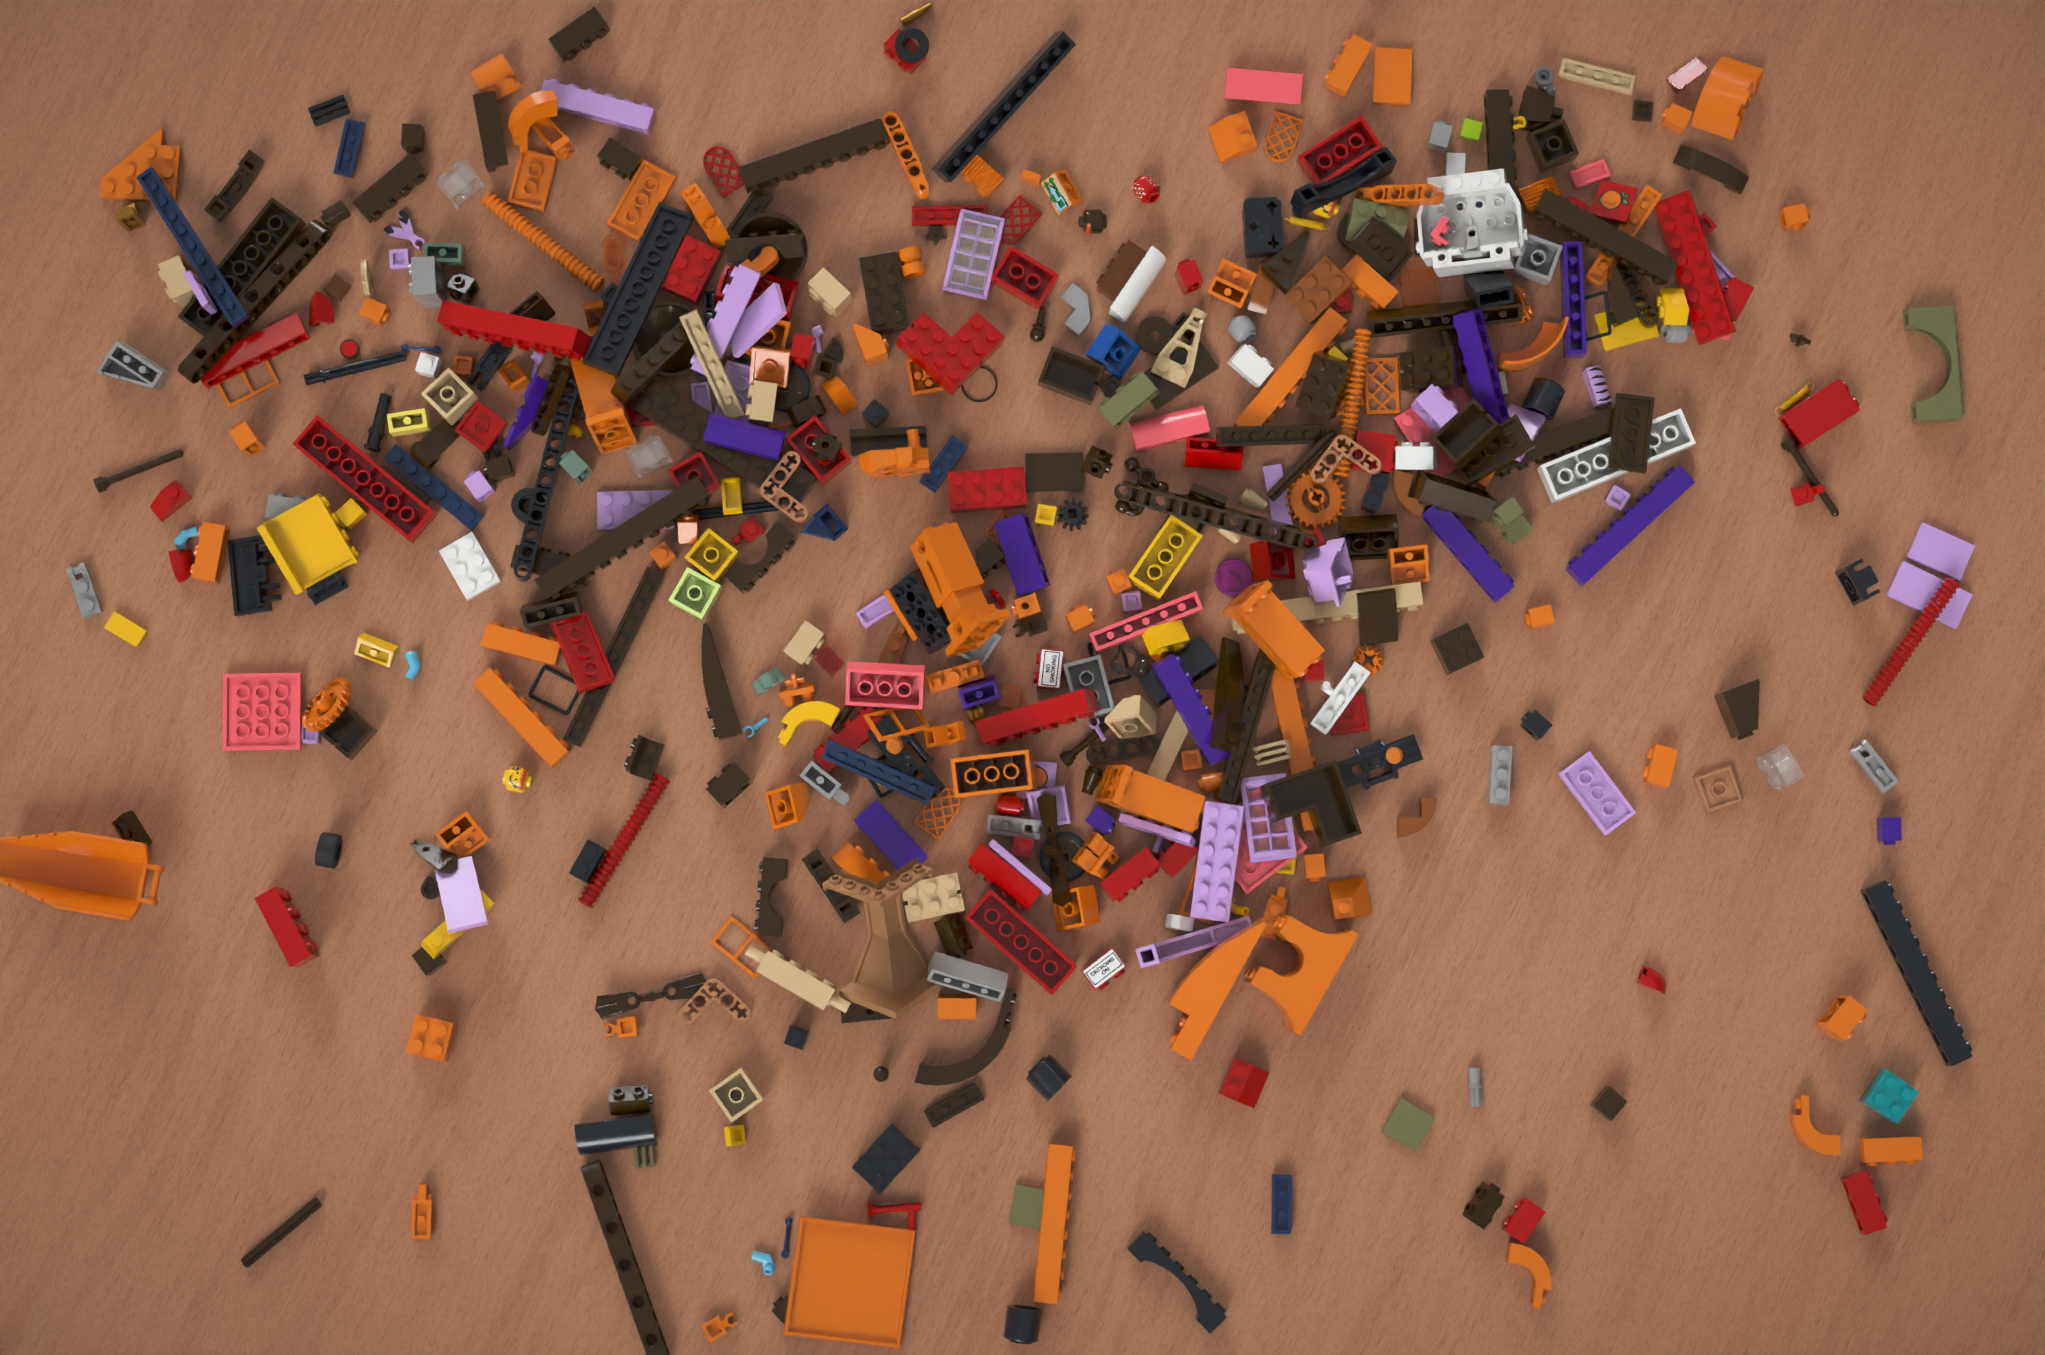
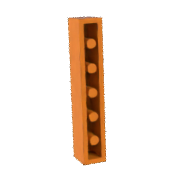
[473,667,570,768]

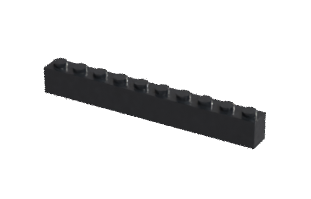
[932,31,1076,183]
[1860,880,1973,1066]

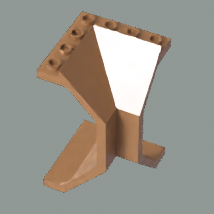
[822,857,944,1019]

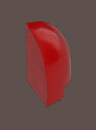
[309,291,334,326]
[168,549,194,583]
[1636,965,1666,994]

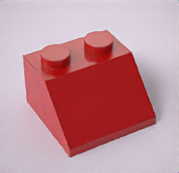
[1249,541,1296,582]
[1219,1058,1269,1108]

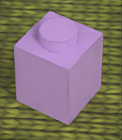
[464,471,495,502]

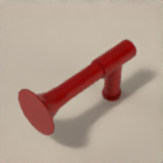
[867,1200,921,1229]

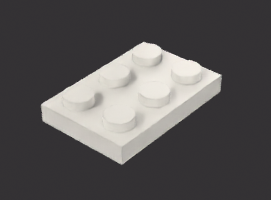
[439,532,501,601]

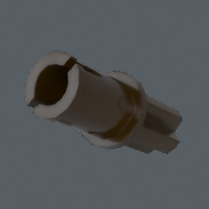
[874,1066,889,1082]

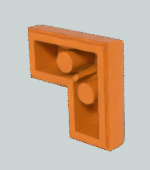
[905,358,946,397]

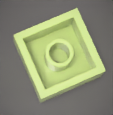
[668,567,723,621]

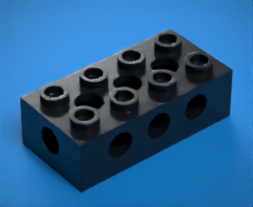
[889,569,952,654]

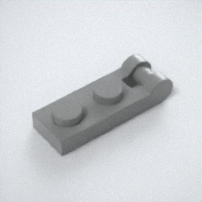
[66,562,103,619]
[1849,739,1899,794]
[986,813,1042,839]

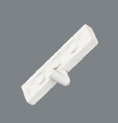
[1310,662,1370,735]

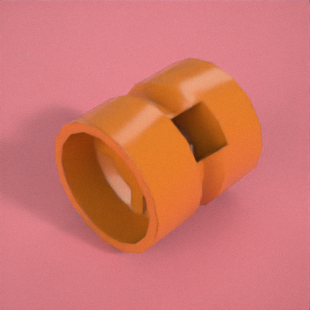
[897,246,927,279]

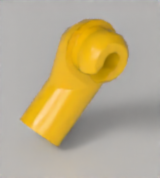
[559,424,583,443]
[1232,897,1249,916]

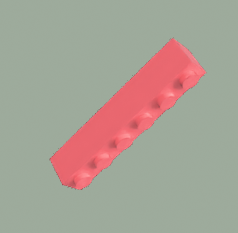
[1088,591,1203,654]

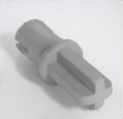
[1467,1068,1483,1107]

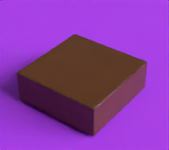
[324,275,351,302]

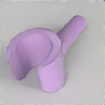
[812,325,824,353]
[530,351,545,378]
[1088,717,1106,741]

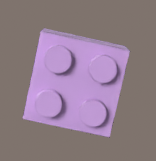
[1410,384,1458,433]

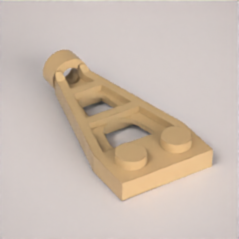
[1151,308,1207,388]

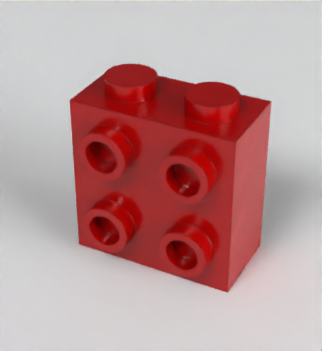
[1351,430,1398,475]

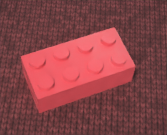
[845,661,925,709]

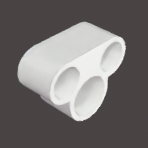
[1165,914,1195,932]

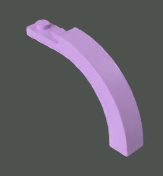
[1135,916,1252,968]

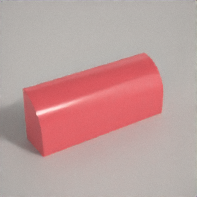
[1225,68,1303,105]
[1129,405,1210,452]

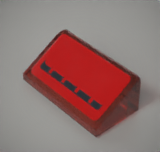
[1666,58,1709,94]

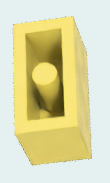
[387,408,431,437]

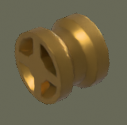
[966,704,985,724]

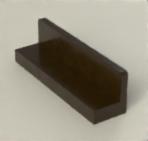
[473,91,508,172]
[850,426,927,455]

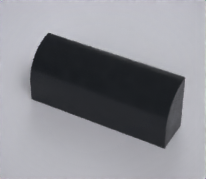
[1138,636,1219,708]
[574,1114,658,1155]

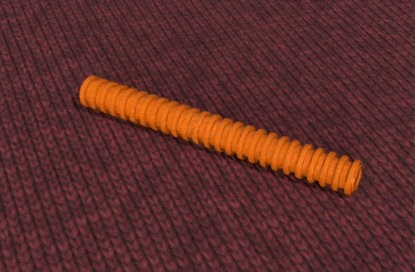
[481,191,604,291]
[1333,329,1372,477]

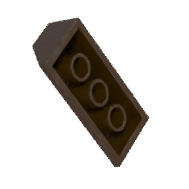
[1415,470,1497,523]

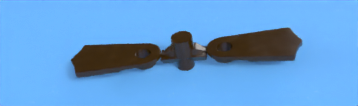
[1037,792,1072,907]
[595,972,707,1020]

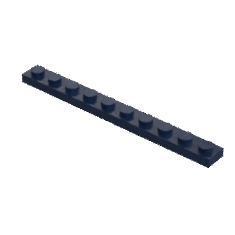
[136,166,250,327]

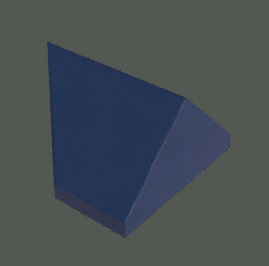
[800,504,848,541]

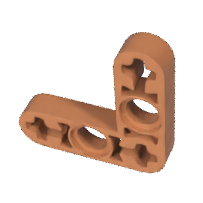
[1311,435,1382,484]
[760,451,808,523]
[678,978,751,1025]

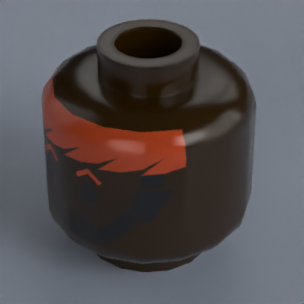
[1078,209,1107,234]

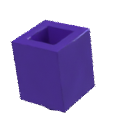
[1085,806,1116,835]
[1876,817,1902,845]

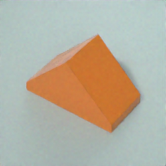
[498,359,530,394]
[821,374,858,416]

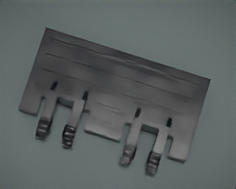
[227,535,282,616]

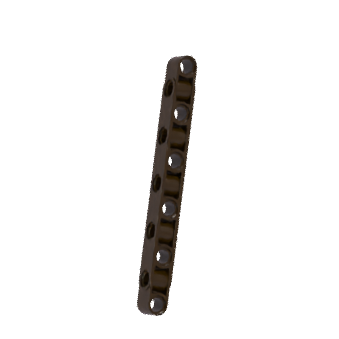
[178,220,332,384]
[1114,481,1318,551]
[581,1160,670,1355]

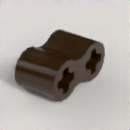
[786,395,827,428]

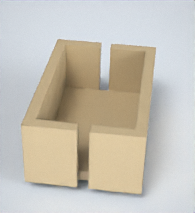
[902,873,965,923]

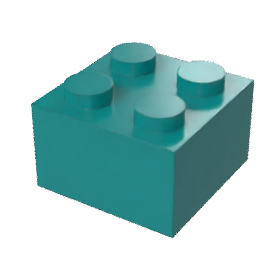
[1859,1069,1919,1124]

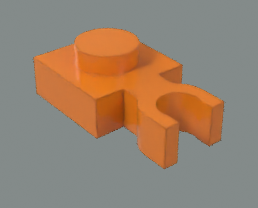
[604,1016,639,1038]
[700,1312,738,1343]

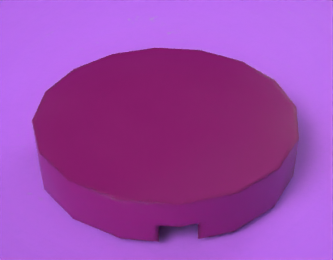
[1214,559,1253,597]

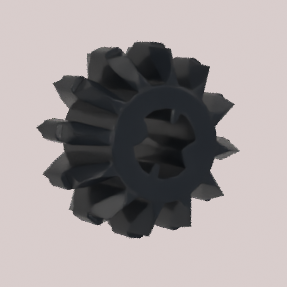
[1056,499,1089,531]

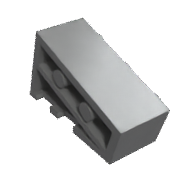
[96,341,171,389]

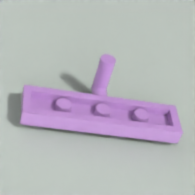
[1119,812,1196,854]

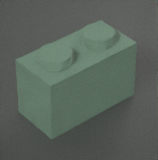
[423,243,466,268]
[559,450,593,485]

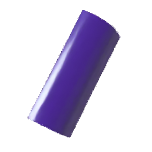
[703,413,786,461]
[994,513,1051,596]
[854,800,928,870]

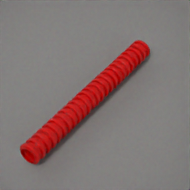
[1862,577,1960,706]
[578,773,670,908]

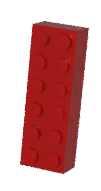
[976,689,1100,746]
[965,889,1078,995]

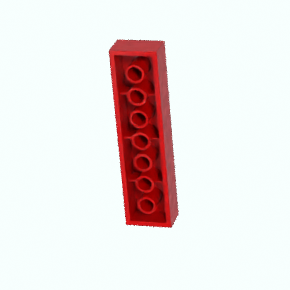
[437,300,593,362]
[293,415,438,543]

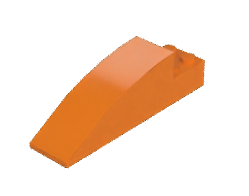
[1169,918,1267,1060]

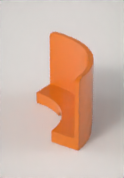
[1691,56,1765,140]
[1497,317,1569,373]

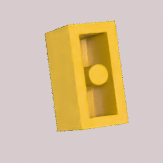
[1656,288,1689,325]
[1142,619,1190,656]

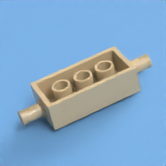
[745,945,851,1013]

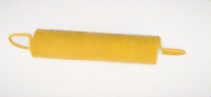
[1282,216,1330,230]
[1775,382,1814,416]

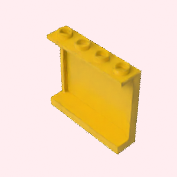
[257,493,359,595]

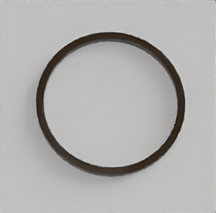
[961,366,997,402]

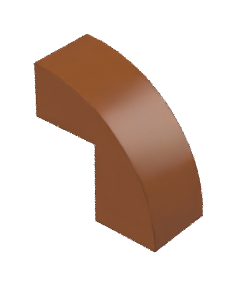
[1248,260,1275,314]
[584,300,606,338]
[1392,469,1425,519]
[1397,798,1437,837]

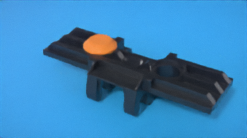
[867,716,946,800]
[1337,734,1423,790]

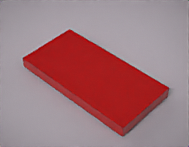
[551,611,616,694]

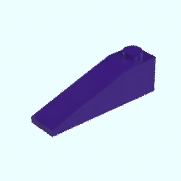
[503,374,548,450]

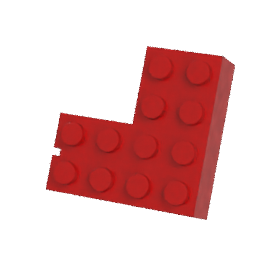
[896,312,1005,395]

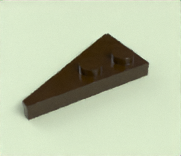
[1260,230,1310,295]

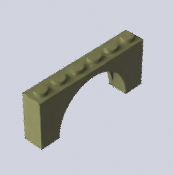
[1903,306,1965,424]

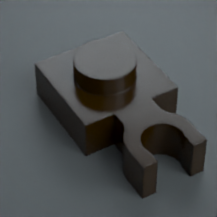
[1012,612,1049,638]

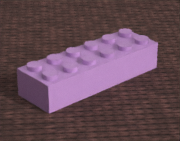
[1190,800,1246,922]

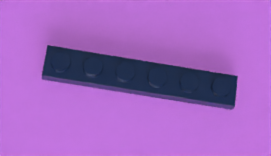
[383,444,484,531]
[821,739,936,805]

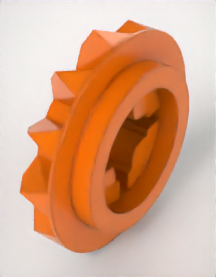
[1353,645,1384,676]

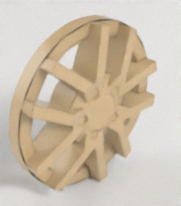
[361,260,372,296]

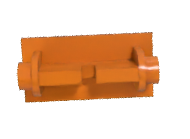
[1513,284,1534,325]

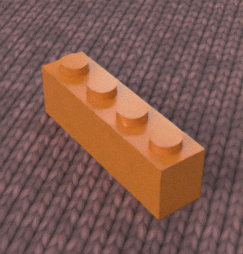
[481,621,562,667]

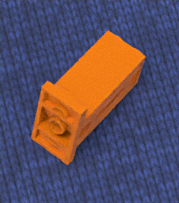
[570,359,638,455]
[1222,580,1325,678]
[1094,765,1206,833]

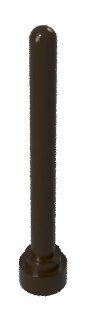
[1780,436,1839,517]
[93,450,184,493]
[1059,722,1109,767]

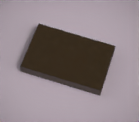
[1348,216,1414,282]
[1025,453,1083,492]
[1356,588,1398,646]

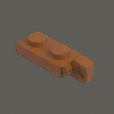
[878,622,908,664]

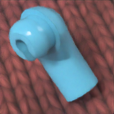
[174,526,198,550]
[405,651,422,680]
[751,1250,776,1276]

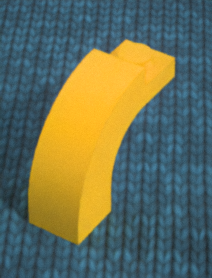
[778,701,841,747]

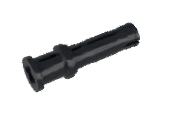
[364,393,392,452]

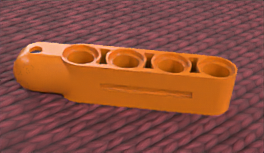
[883,111,929,199]
[1356,184,1444,206]

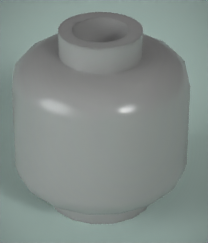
[1228,315,1256,344]
[1661,323,1691,343]

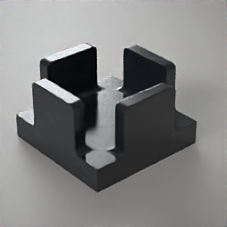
[1835,558,1880,606]

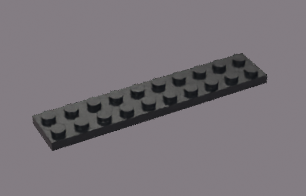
[582,202,694,377]

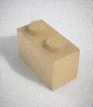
[783,620,826,666]

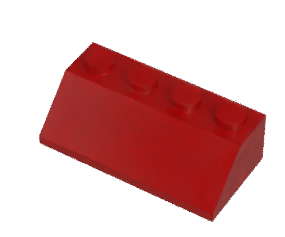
[715,265,799,322]
[967,842,1042,911]

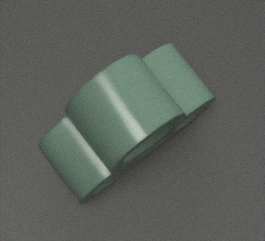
[751,667,786,696]

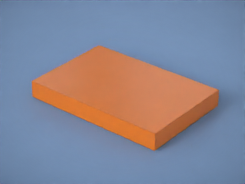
[1372,47,1412,106]
[507,150,558,212]

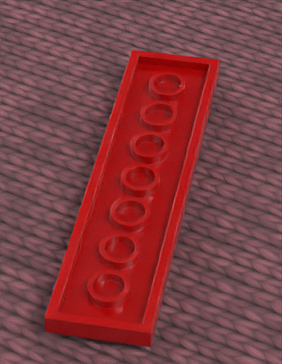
[1655,190,1736,345]

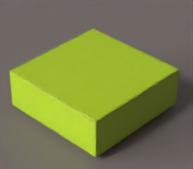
[1460,118,1483,142]

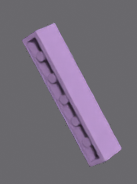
[541,79,656,135]
[690,264,762,376]

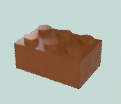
[1284,255,1355,323]

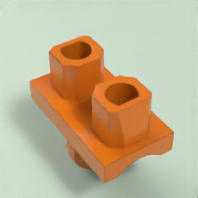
[779,673,814,707]

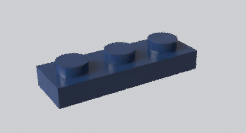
[333,119,366,178]
[919,435,968,493]
[1271,1174,1292,1234]

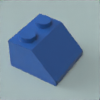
[1085,324,1141,380]

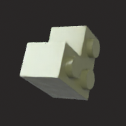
[1490,497,1533,545]

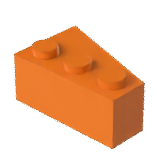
[831,841,890,883]

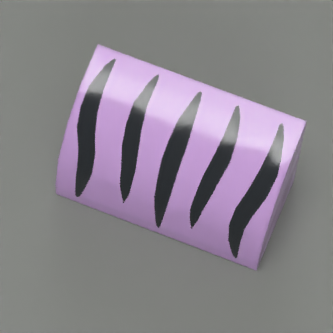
[1582,366,1612,408]

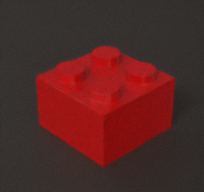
[668,451,721,494]

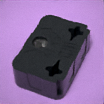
[1242,197,1283,258]

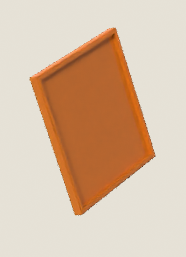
[783,1216,916,1348]

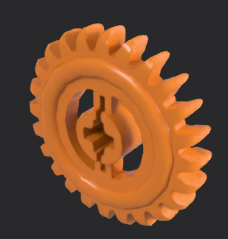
[1285,468,1347,530]
[302,677,352,732]

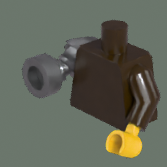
[1513,66,1564,133]

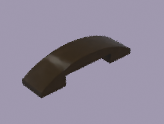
[1672,145,1749,195]
[204,149,265,222]
[802,848,861,924]

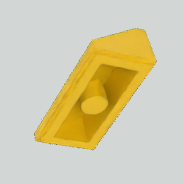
[354,633,398,668]

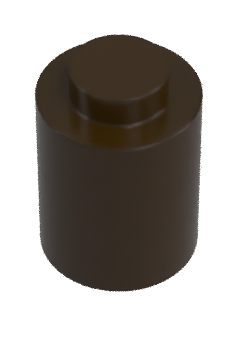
[320,200,351,227]

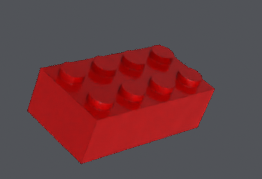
[1297,116,1383,185]
[948,466,1027,514]
[254,887,319,967]

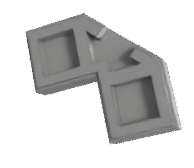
[1061,283,1091,336]

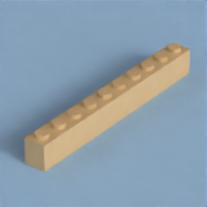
[1230,582,1424,635]

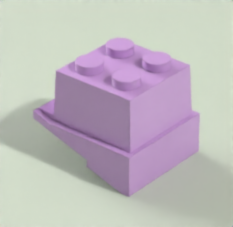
[1303,537,1354,607]

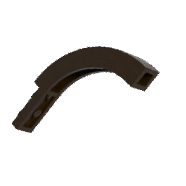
[915,987,1017,1086]

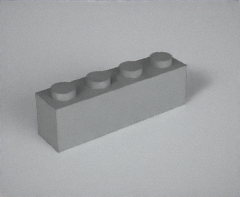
[926,952,1008,1002]

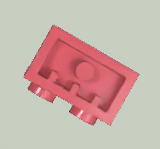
[1430,216,1450,248]

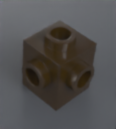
[446,271,480,304]
[811,433,843,463]
[1081,445,1113,479]

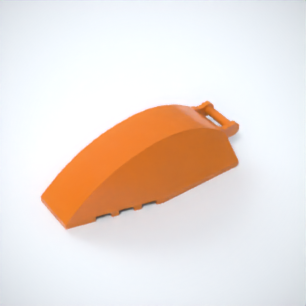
[0,831,165,921]

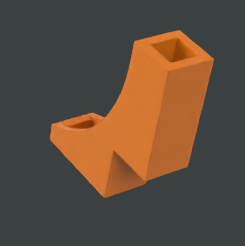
[531,117,575,161]

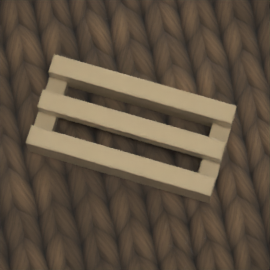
[1253,739,1293,767]

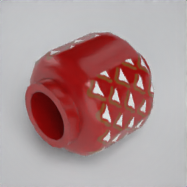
[1132,175,1160,204]

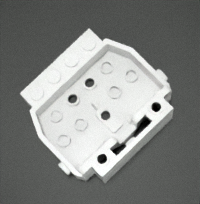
[1416,169,1528,277]

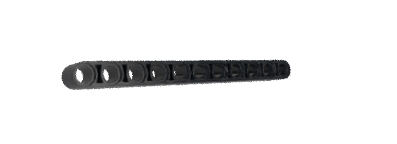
[514,379,579,582]

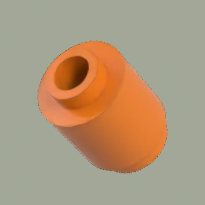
[1197,771,1223,794]

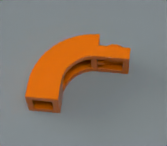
[508,90,558,152]
[1789,1095,1841,1155]
[1505,1241,1552,1308]

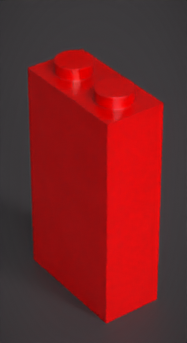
[1778,378,1860,449]

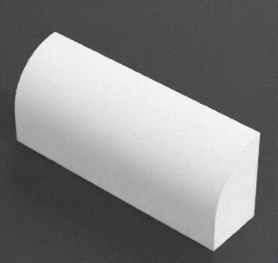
[1109,246,1167,325]

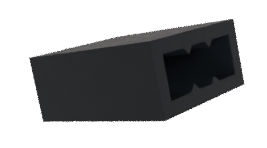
[1463,270,1514,309]

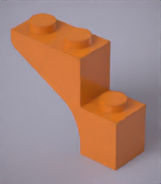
[679,183,730,249]

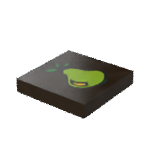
[1188,483,1228,507]

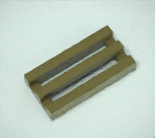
[633,1146,655,1168]

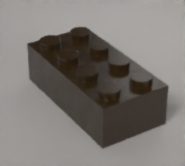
[859,252,909,335]

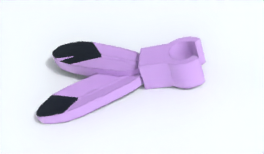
[384,210,426,250]

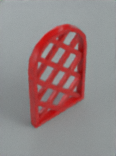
[703,146,744,197]
[994,195,1042,245]

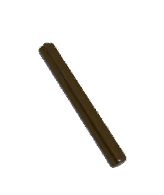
[1266,429,1339,501]
[241,1198,322,1268]

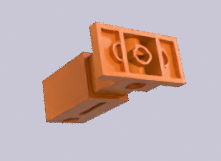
[910,522,1011,657]

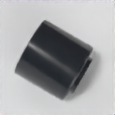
[1522,378,1565,420]
[1026,1055,1072,1101]
[1004,1304,1042,1344]

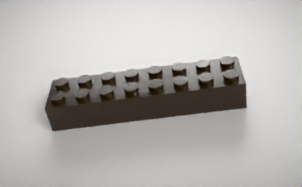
[178,197,307,337]

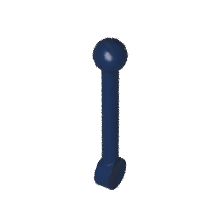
[401,344,441,354]
[781,1217,793,1258]

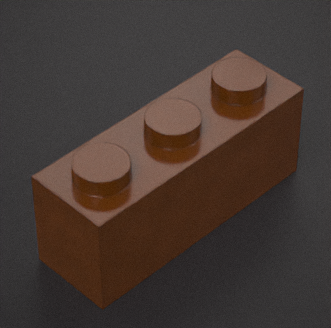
[1096,240,1147,301]

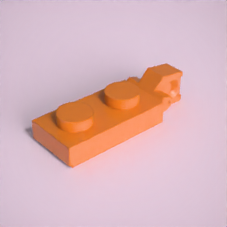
[1260,886,1288,941]
[411,1184,433,1239]

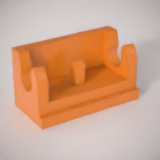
[937,994,977,1019]

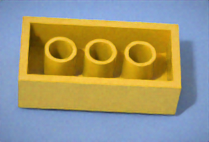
[1128,515,1203,601]

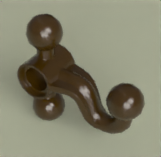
[1115,457,1169,517]

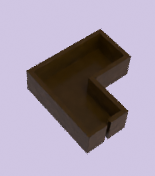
[1260,760,1362,848]

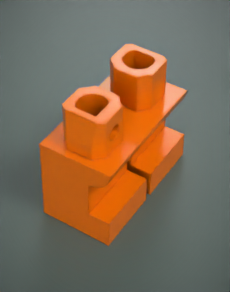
[1072,832,1120,879]

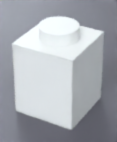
[415,352,443,379]

